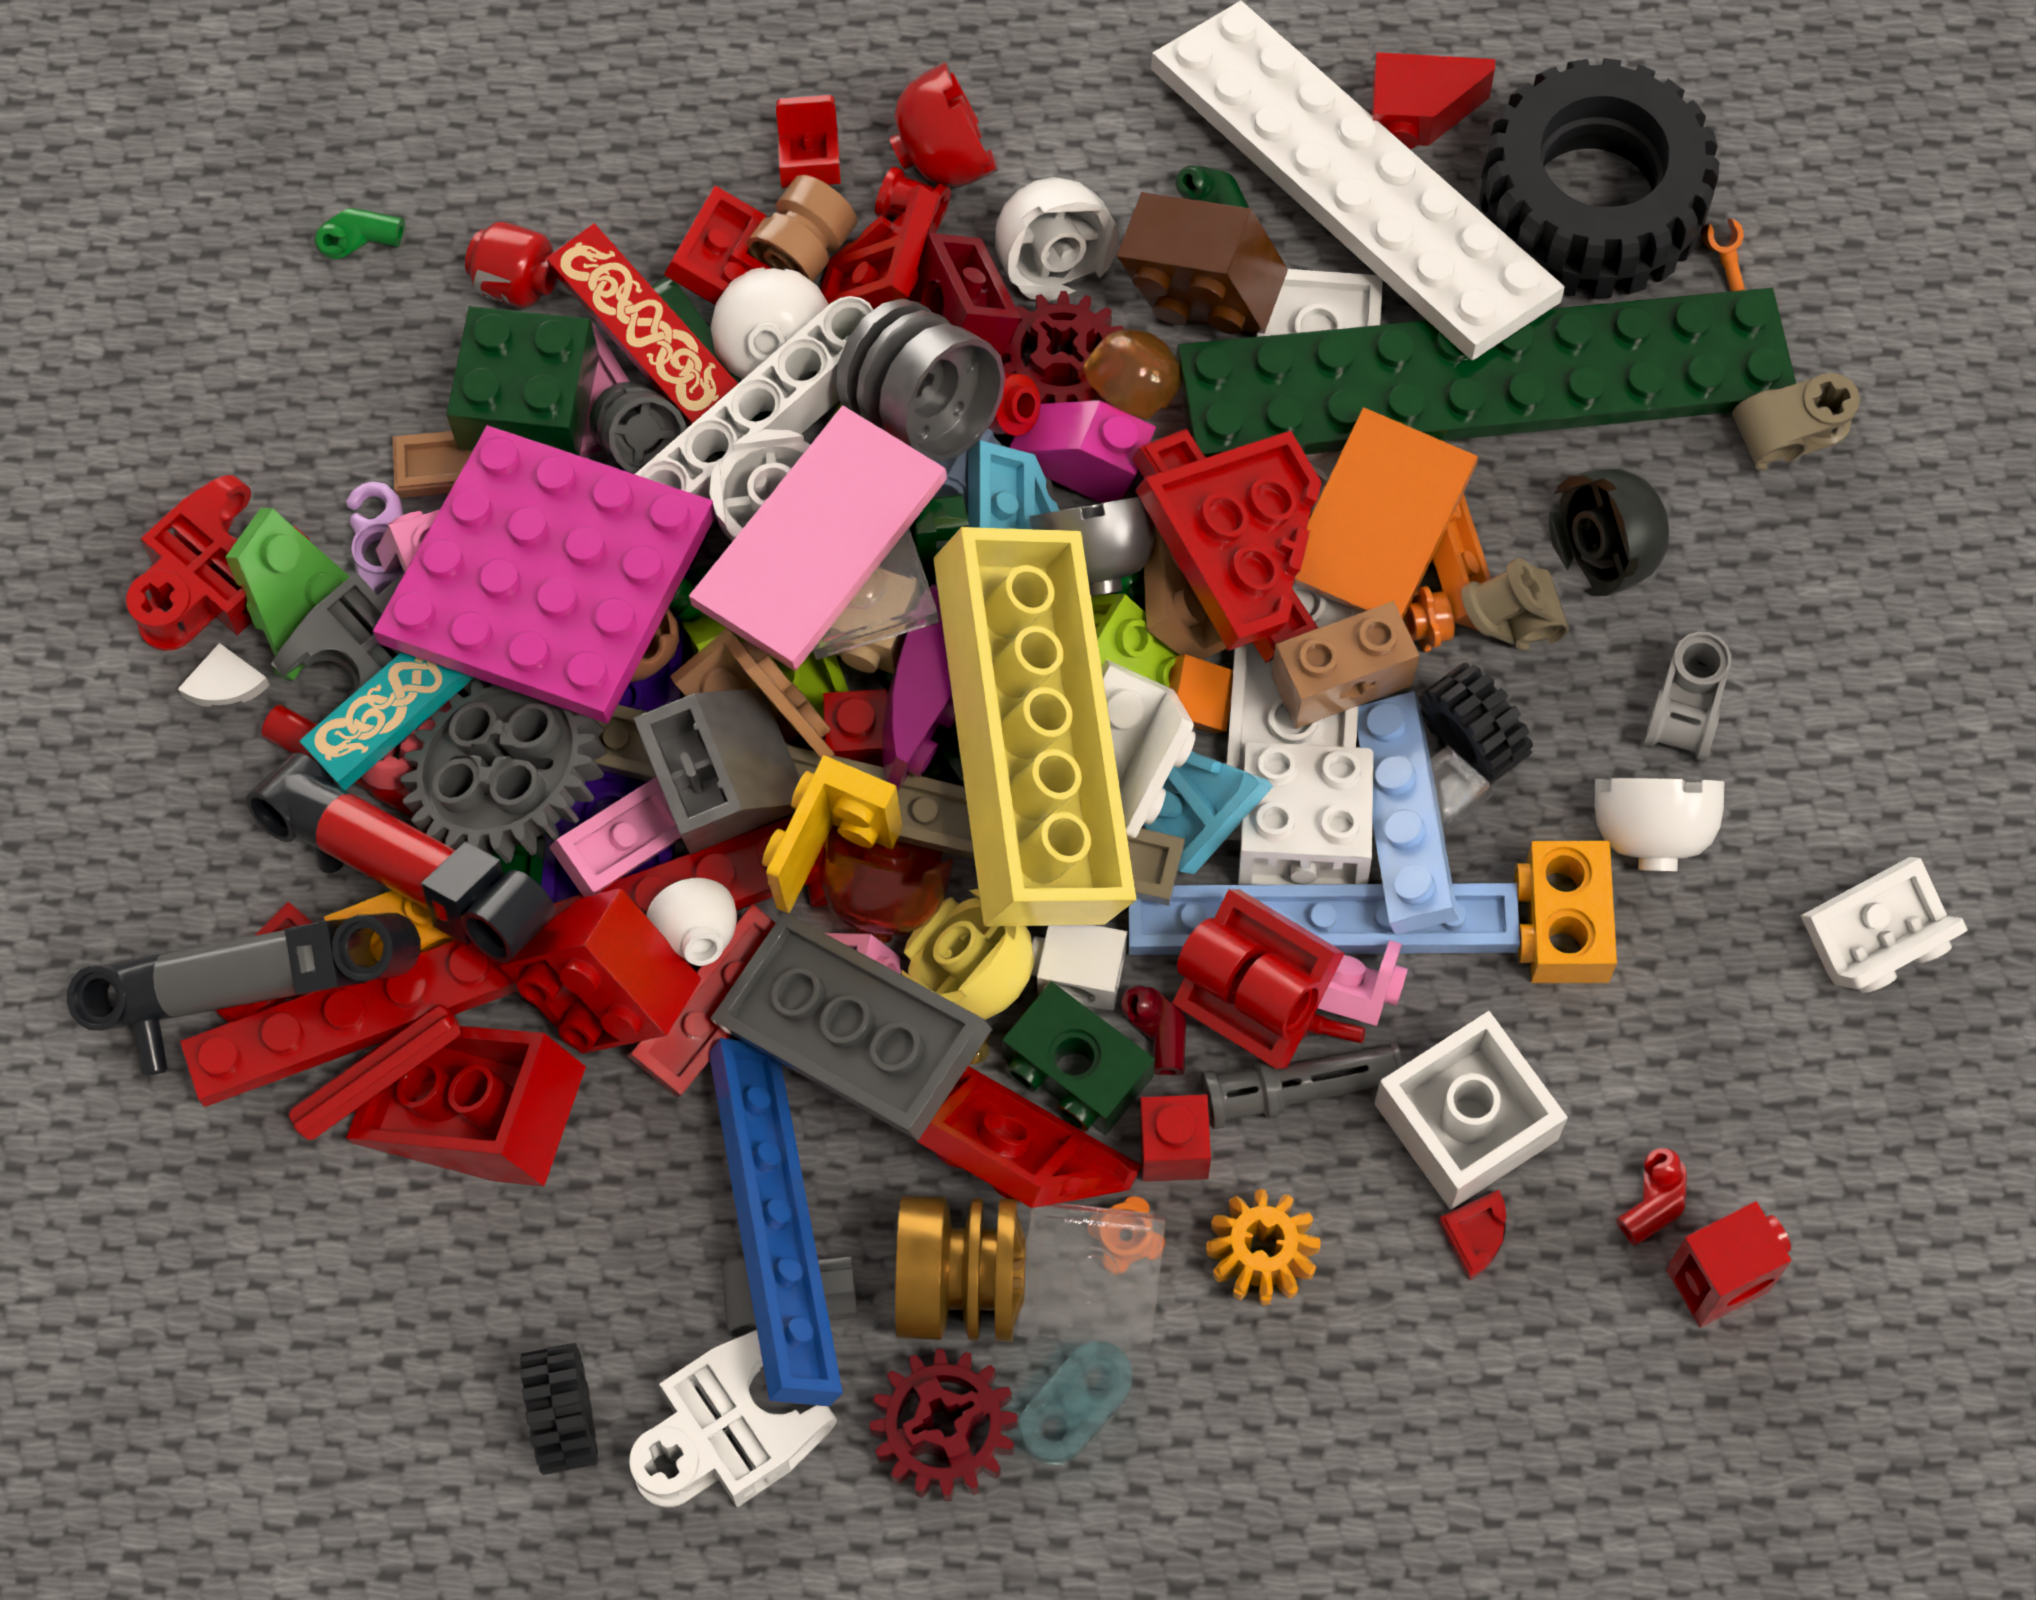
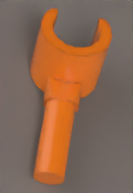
[1702,218,1745,291]

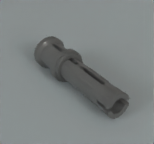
[1201,1043,1403,1129]

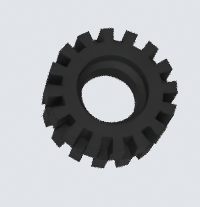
[1419,662,1533,786]
[520,1343,598,1475]

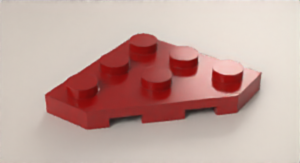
[1135,431,1322,651]

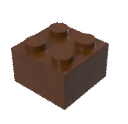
[1117,192,1288,334]

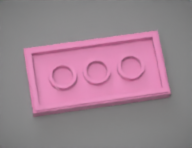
[689,405,947,671]

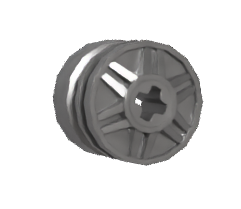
[836,299,1005,462]

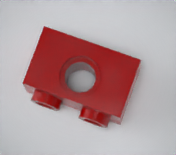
[1666,1201,1792,1328]

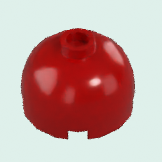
[889,62,998,187]

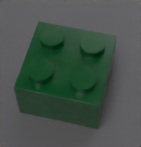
[446,306,599,456]

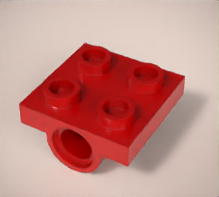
[1172,889,1345,1069]

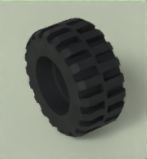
[1480,58,1720,298]

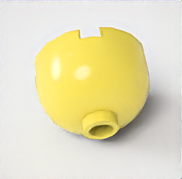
[902,889,1034,1020]

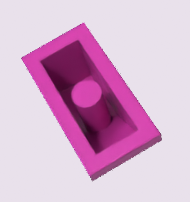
[1009,401,1156,503]

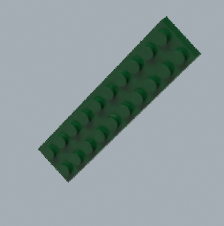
[1176,287,1796,458]

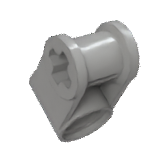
[1643,632,1731,762]

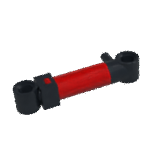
[246,753,555,963]

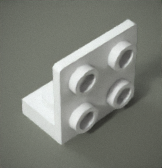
[1102,659,1195,838]
[1238,742,1373,885]

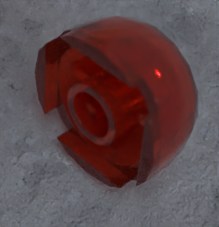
[821,832,954,943]

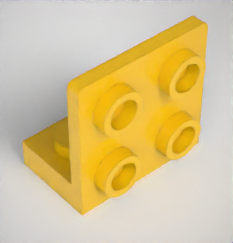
[762,755,903,914]

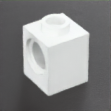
[1031,925,1127,1011]

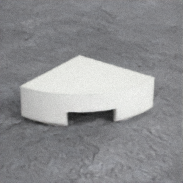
[178,643,270,707]

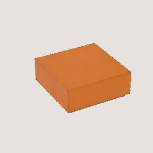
[1169,654,1233,734]

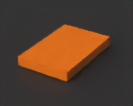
[1294,407,1478,619]

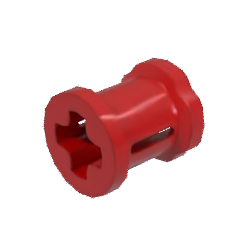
[874,166,951,235]

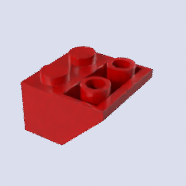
[499,888,702,1054]

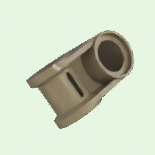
[1732,373,1860,471]
[1461,558,1569,650]

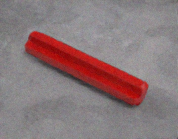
[288,1004,462,1140]

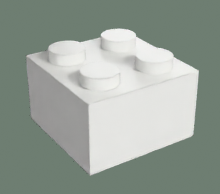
[1374,1011,1568,1210]

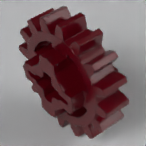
[1001,291,1128,404]
[869,1348,1018,1501]

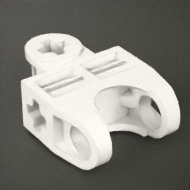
[629,1331,837,1508]

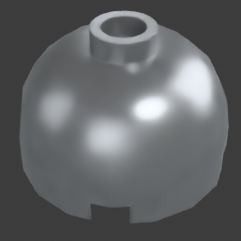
[1029,497,1156,596]

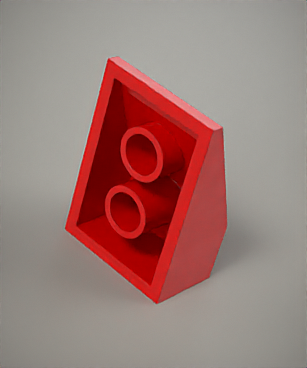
[346,1026,586,1187]

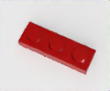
[627,904,775,1097]

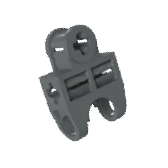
[271,572,405,693]

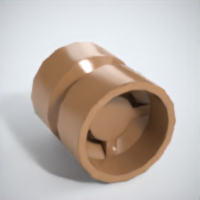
[746,175,858,282]

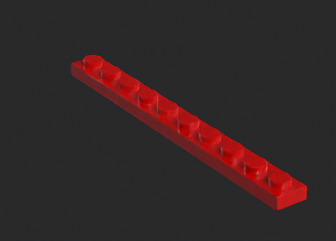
[180,816,821,1107]

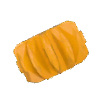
[1206,1188,1321,1306]

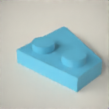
[968,440,1060,529]
[1143,751,1273,875]

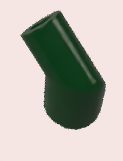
[1175,165,1250,208]

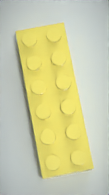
[933,527,1136,926]

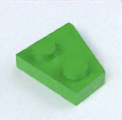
[225,508,350,681]

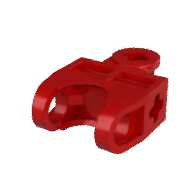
[126,475,310,651]

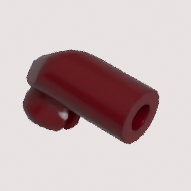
[1120,985,1186,1076]

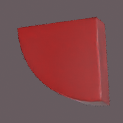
[1439,1190,1506,1280]

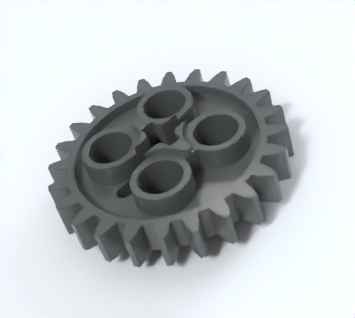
[401,678,607,863]

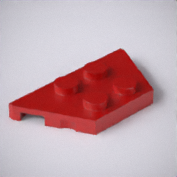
[916,1066,1142,1208]

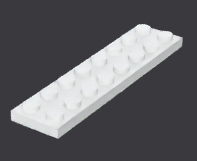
[1151,1,1565,361]

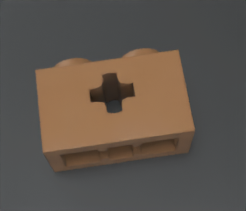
[1271,601,1420,729]

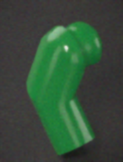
[314,208,405,259]

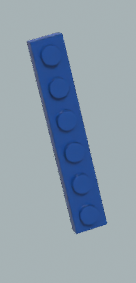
[709,1038,843,1407]

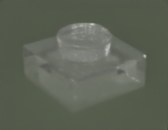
[1430,745,1494,836]

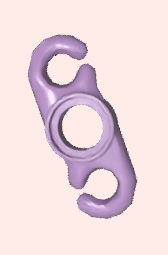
[346,481,404,595]

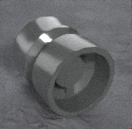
[589,382,687,474]

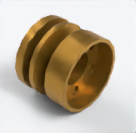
[895,1196,1026,1342]

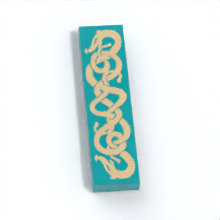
[299,652,474,790]

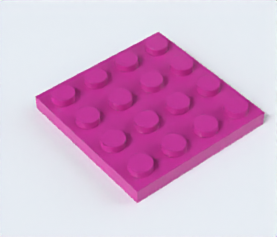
[373,426,716,724]

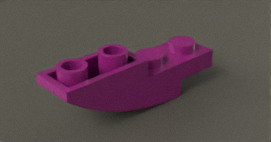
[882,584,956,792]

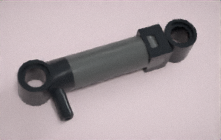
[67,912,421,1076]

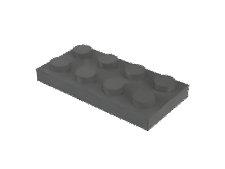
[710,912,992,1140]

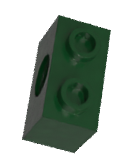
[1002,981,1155,1136]

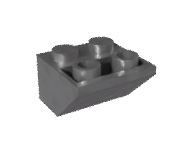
[633,688,800,855]

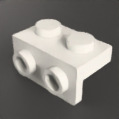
[1801,857,1967,993]

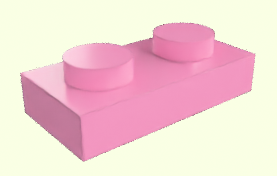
[549,777,682,897]

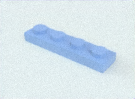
[1357,691,1459,935]

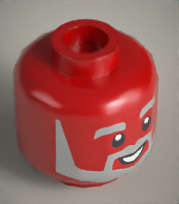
[465,221,558,308]

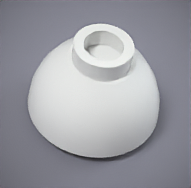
[646,878,737,966]

